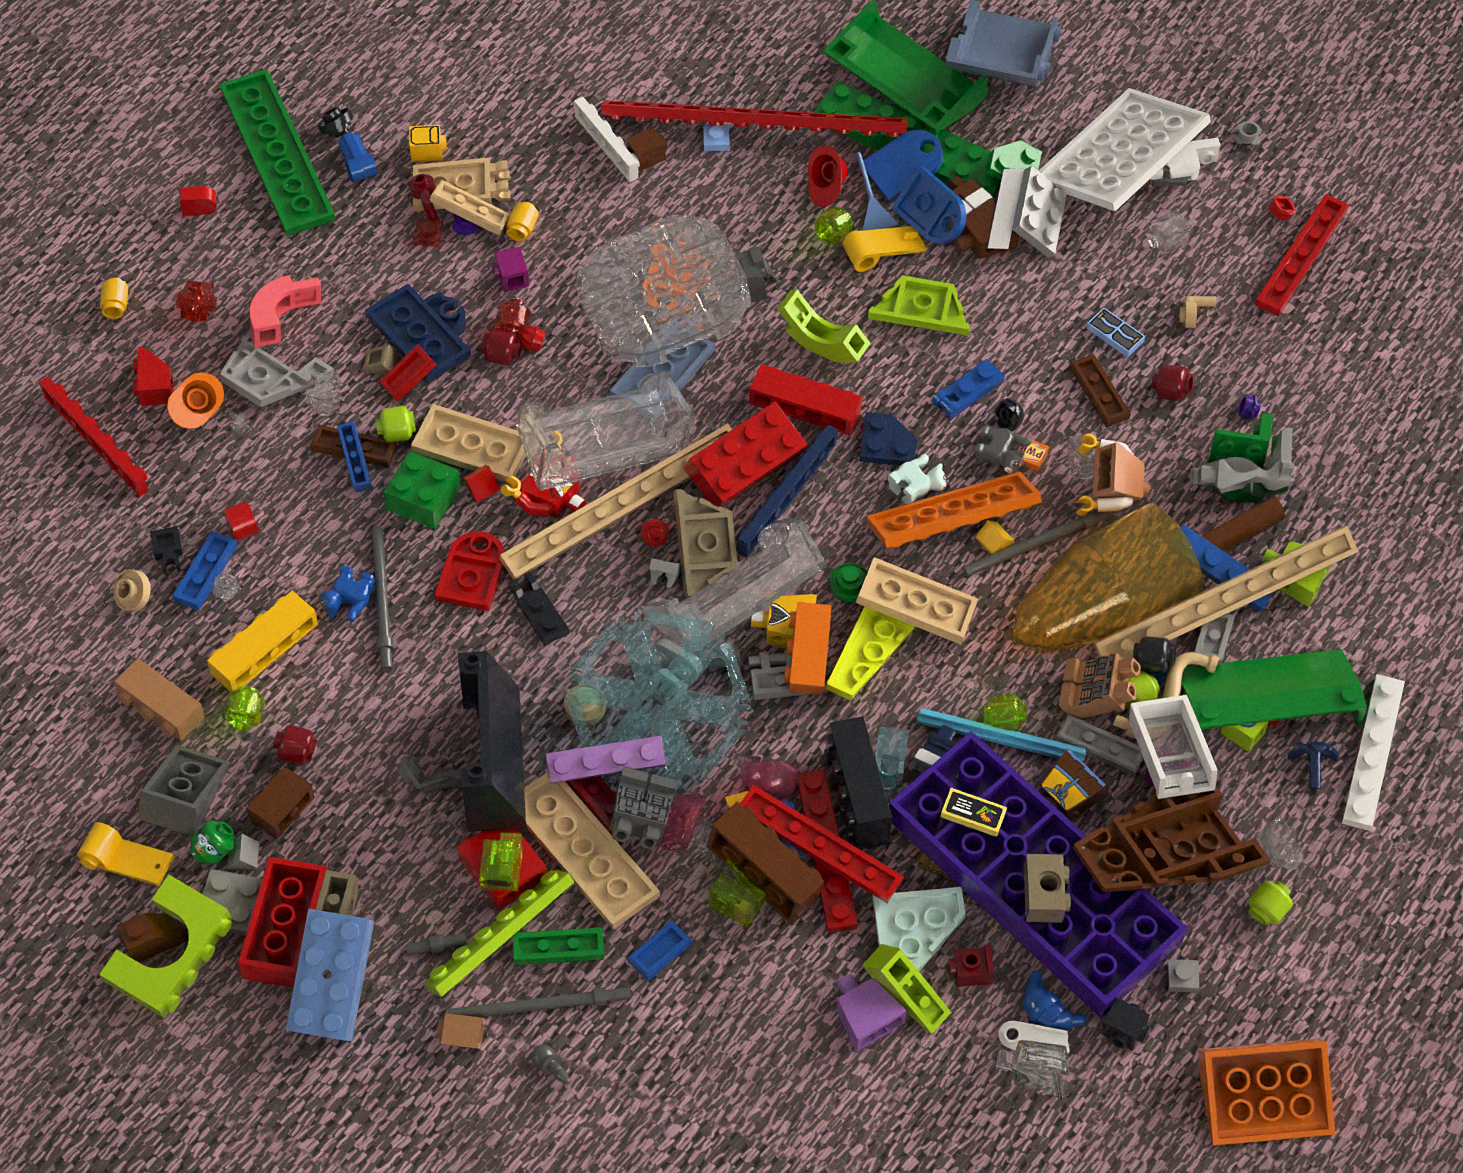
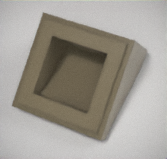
[362,344,400,375]

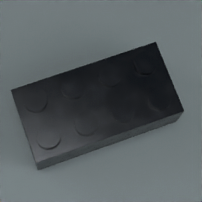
[824,716,892,850]

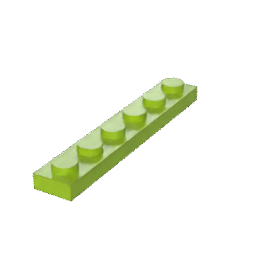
[423,870,574,997]

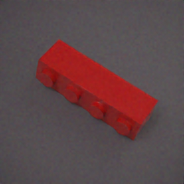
[749,364,862,436]

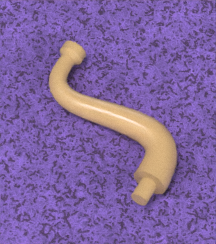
[1113,652,1219,740]

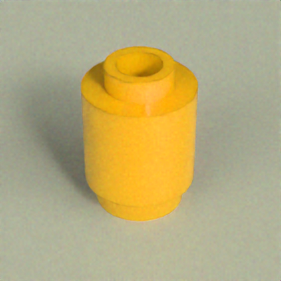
[506,202,539,242]
[100,278,128,319]

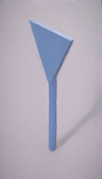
[856,152,899,231]

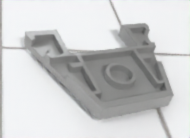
[220,329,334,407]

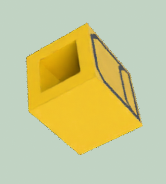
[409,125,447,162]

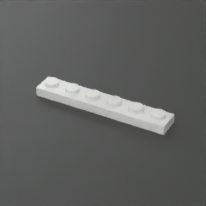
[1342,674,1405,831]

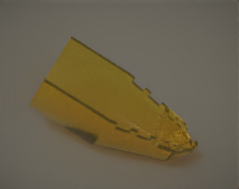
[1012,504,1203,654]

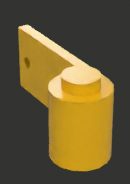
[842,226,927,272]
[77,822,175,886]

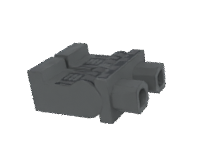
[609,766,677,850]

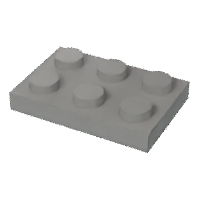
[1012,166,1067,257]

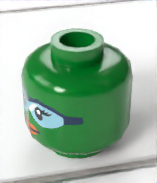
[190,821,235,864]

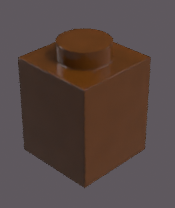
[626,127,667,172]

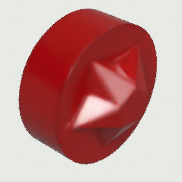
[1268,195,1296,221]

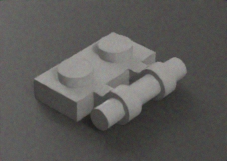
[748,650,808,700]

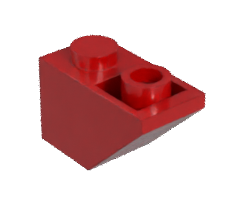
[133,347,174,406]

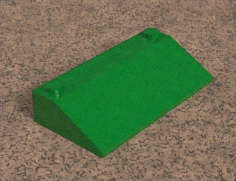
[823,0,989,133]
[1180,649,1367,731]

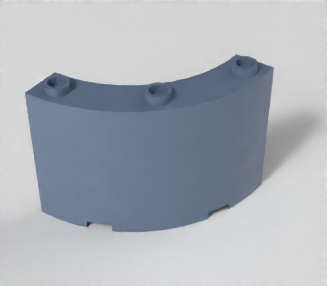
[946,0,1061,87]

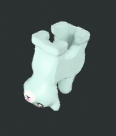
[888,454,946,504]

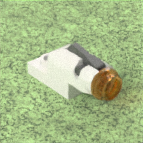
[1143,138,1220,188]

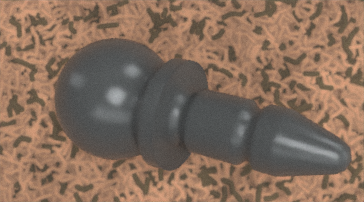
[531,1044,570,1084]

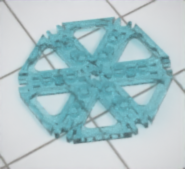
[565,609,751,792]

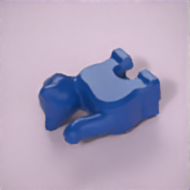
[318,565,375,622]

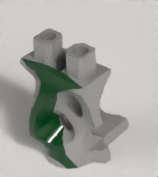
[1190,428,1294,503]

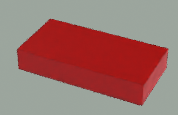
[379,344,437,401]

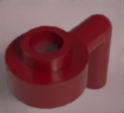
[409,174,439,225]

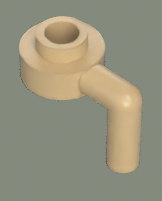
[1179,296,1216,328]

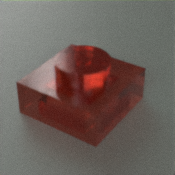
[413,219,444,248]

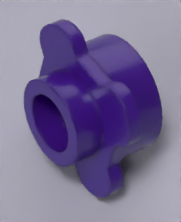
[452,214,478,235]

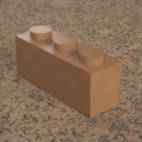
[114,658,205,741]

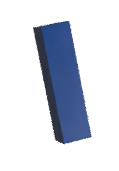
[337,421,373,493]

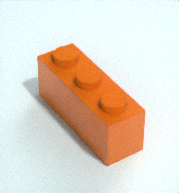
[784,602,832,695]

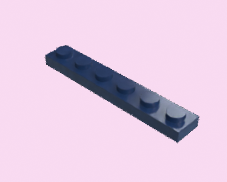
[736,425,837,558]

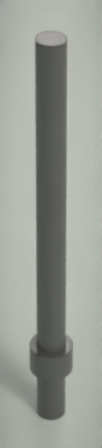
[962,511,1114,577]
[372,526,394,672]
[449,987,631,1017]

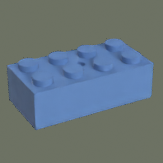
[286,909,374,1041]

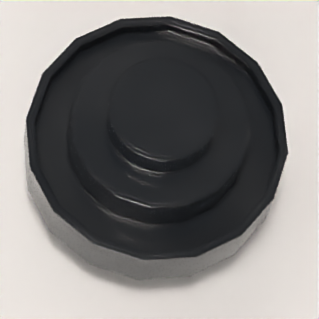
[317,106,354,138]

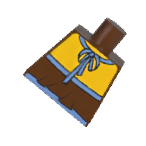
[1040,749,1109,820]

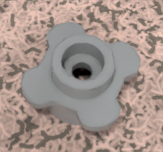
[1235,121,1262,146]

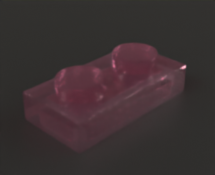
[659,793,705,851]

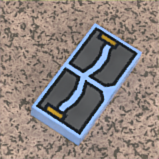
[1086,308,1145,357]

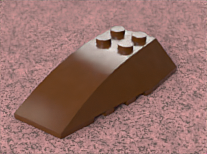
[1073,786,1271,892]

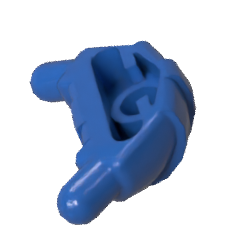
[1022,970,1087,1030]

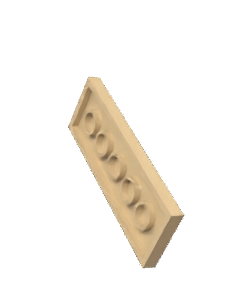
[525,772,660,929]

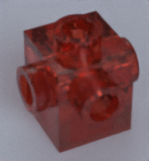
[176,281,217,322]

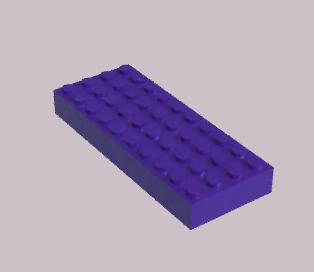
[889,731,1188,1018]

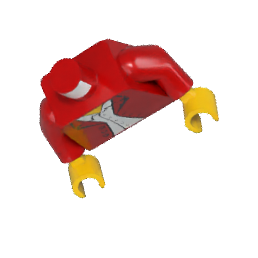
[501,431,587,518]

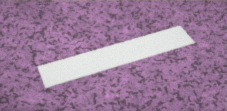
[988,169,1024,249]

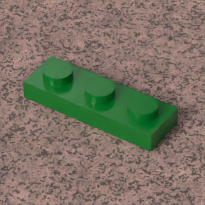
[513,927,604,965]

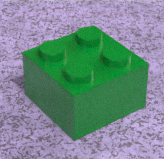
[384,451,461,529]

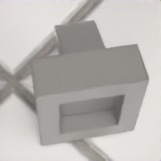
[649,558,681,588]

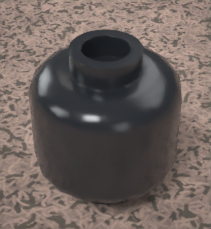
[1133,636,1176,674]

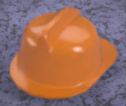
[167,372,224,429]

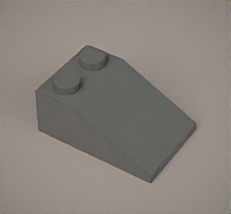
[138,745,230,836]

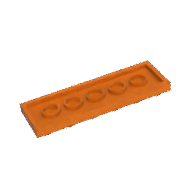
[867,471,1042,548]

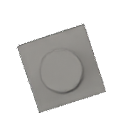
[1167,959,1199,993]

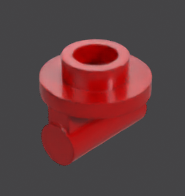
[641,519,669,547]

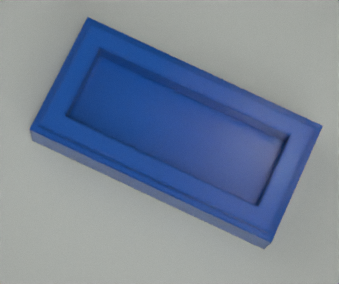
[628,920,692,981]

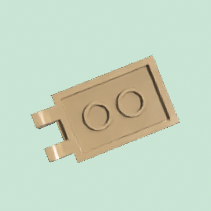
[413,158,511,211]

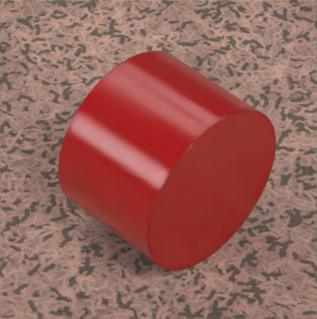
[223,501,259,541]

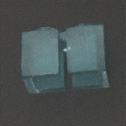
[875,727,909,790]

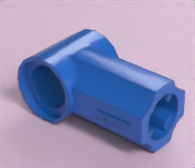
[338,132,377,182]

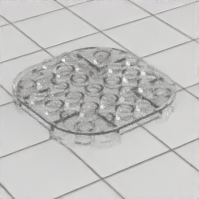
[576,215,751,367]

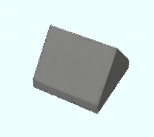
[227,834,259,870]

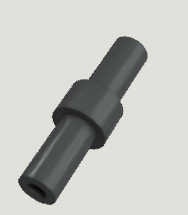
[406,933,467,956]

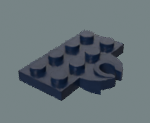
[365,284,471,383]

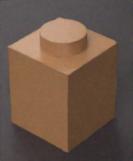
[437,1013,485,1049]

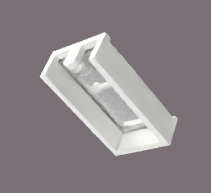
[1129,695,1217,799]

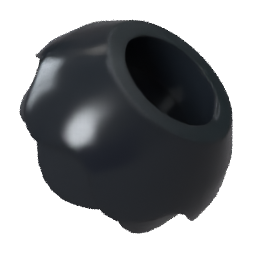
[995,398,1024,431]

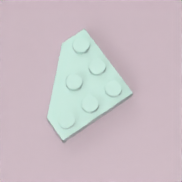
[872,887,966,972]

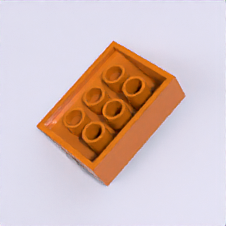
[1198,1039,1336,1145]

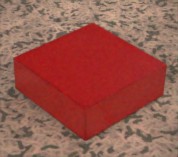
[463,464,500,503]

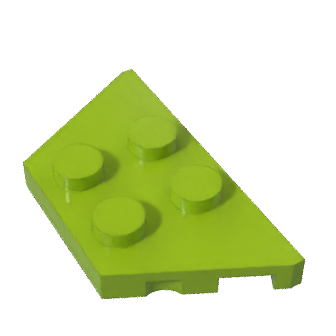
[868,275,970,336]

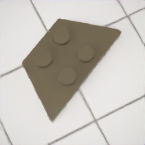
[673,489,738,597]

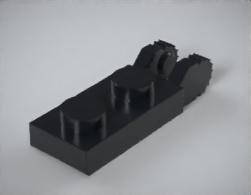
[508,572,569,646]

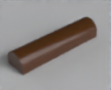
[1185,497,1285,569]

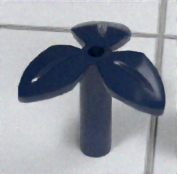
[1287,742,1338,790]

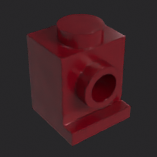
[948,944,994,987]

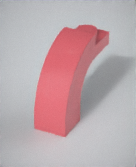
[250,275,321,347]

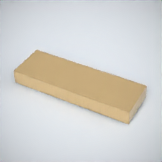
[430,180,511,236]

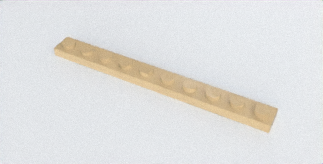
[499,424,732,580]
[1093,526,1358,659]

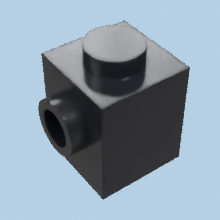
[1100,998,1151,1051]

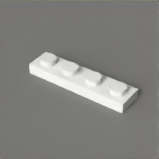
[574,97,640,182]

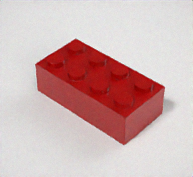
[683,402,808,507]
[238,857,328,988]

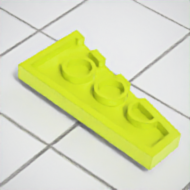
[825,606,916,701]

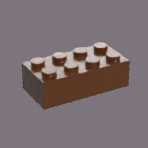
[706,802,824,926]

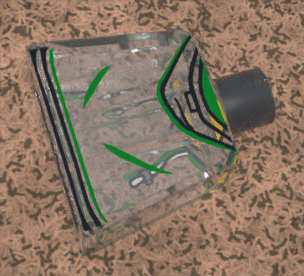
[996,1040,1070,1099]

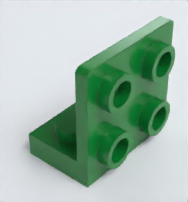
[1208,413,1273,469]

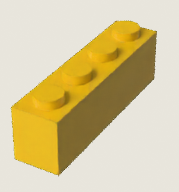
[207,590,318,695]

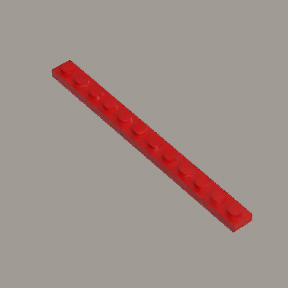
[601,100,908,137]

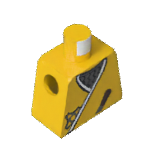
[751,594,817,649]

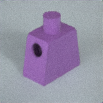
[836,974,906,1052]

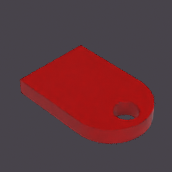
[435,531,504,611]

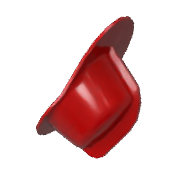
[808,146,848,207]

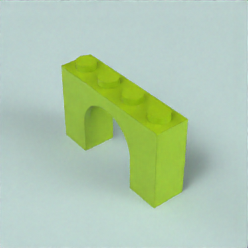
[99,875,233,1018]

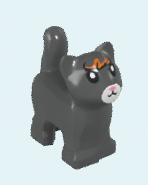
[975,425,1032,473]

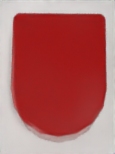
[179,186,217,217]

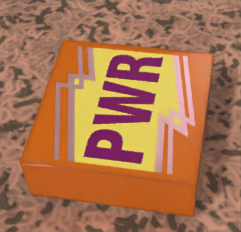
[1017,439,1049,472]

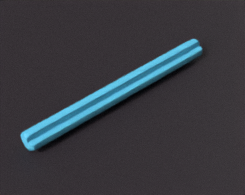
[917,708,1086,762]

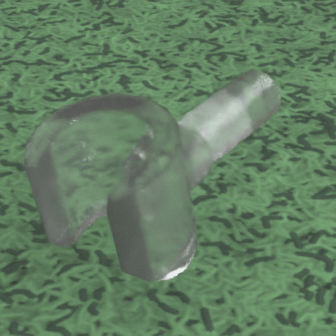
[220,404,249,434]

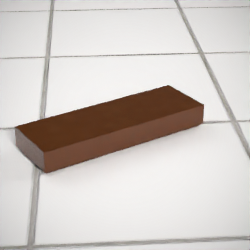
[1069,354,1131,427]
[310,425,397,468]

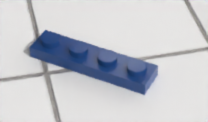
[1166,525,1273,612]

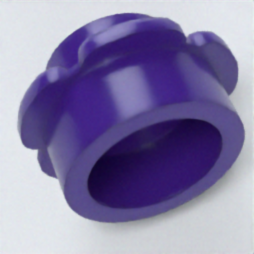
[1238,395,1261,420]

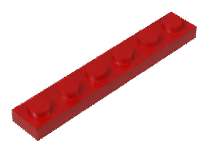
[1255,194,1349,317]
[39,376,148,497]
[796,769,858,933]
[740,785,904,904]

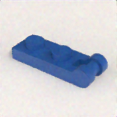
[932,359,1005,419]

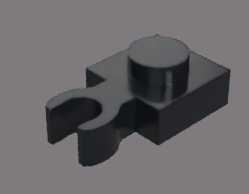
[150,526,183,575]

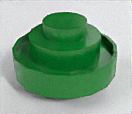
[829,563,868,603]

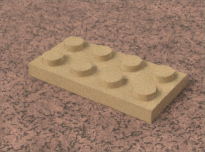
[411,404,533,482]
[856,557,978,645]

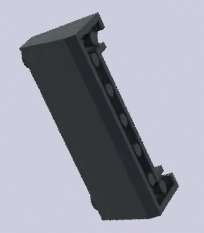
[458,651,526,832]

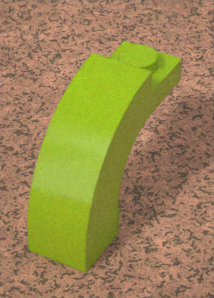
[777,289,870,363]

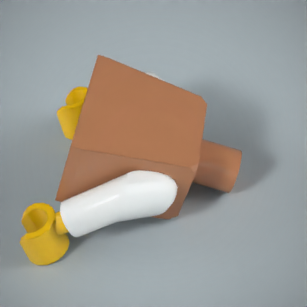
[1075,433,1150,516]

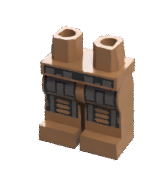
[1059,652,1141,719]

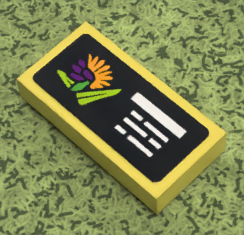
[941,788,1007,837]

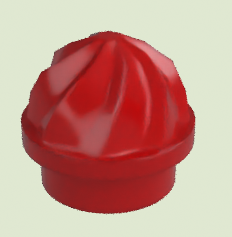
[519,326,545,352]

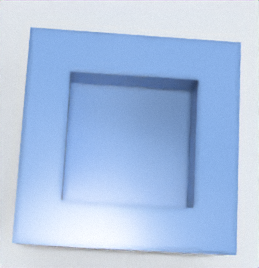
[703,125,730,151]

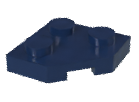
[860,412,917,466]

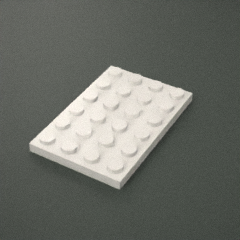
[1039,88,1211,211]

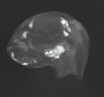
[1256,819,1303,870]

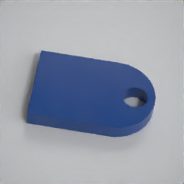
[863,130,943,204]
[891,165,967,244]

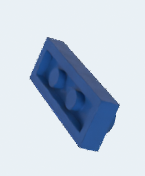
[173,531,238,611]

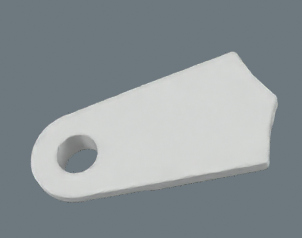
[999,1021,1070,1068]

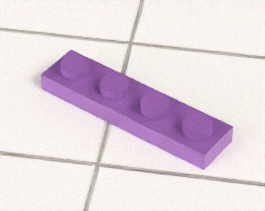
[545,736,666,784]

